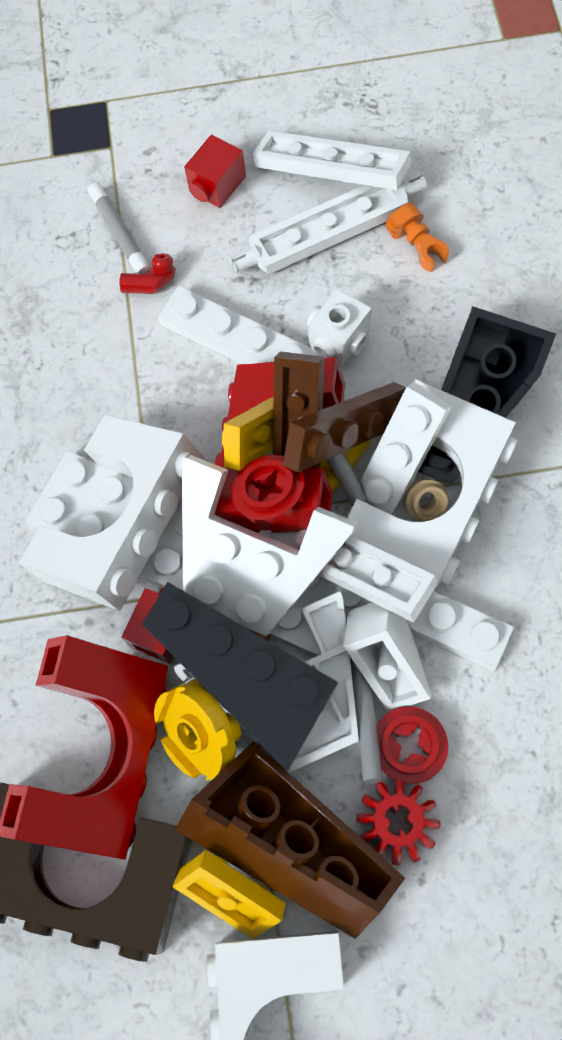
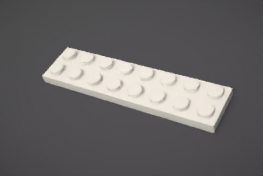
[24,450,371,657]

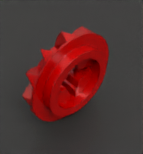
[231,455,307,525]
[376,706,448,785]

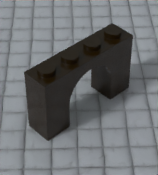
[0,782,192,962]

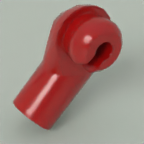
[119,253,176,294]

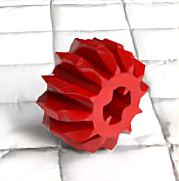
[356,778,441,866]

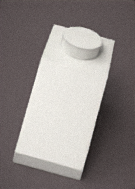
[343,602,431,712]

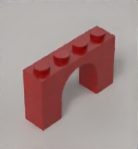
[215,357,345,533]
[0,635,168,860]

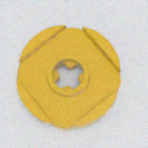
[154,679,241,780]

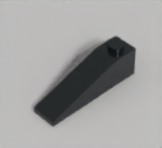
[418,306,556,484]

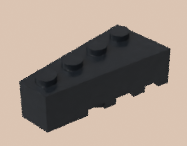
[142,582,338,771]

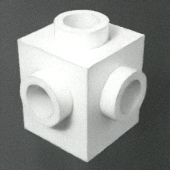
[306,288,372,366]

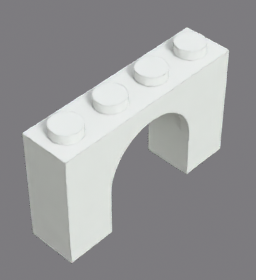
[347,380,518,591]
[18,415,203,611]
[207,931,344,1040]

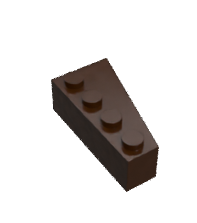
[175,741,405,939]

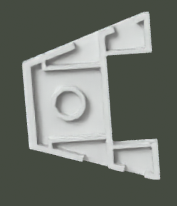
[182,455,358,636]
[173,591,359,773]

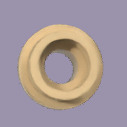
[404,478,449,522]

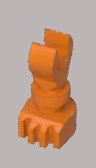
[385,202,449,272]

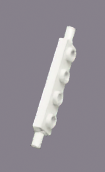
[229,173,427,275]

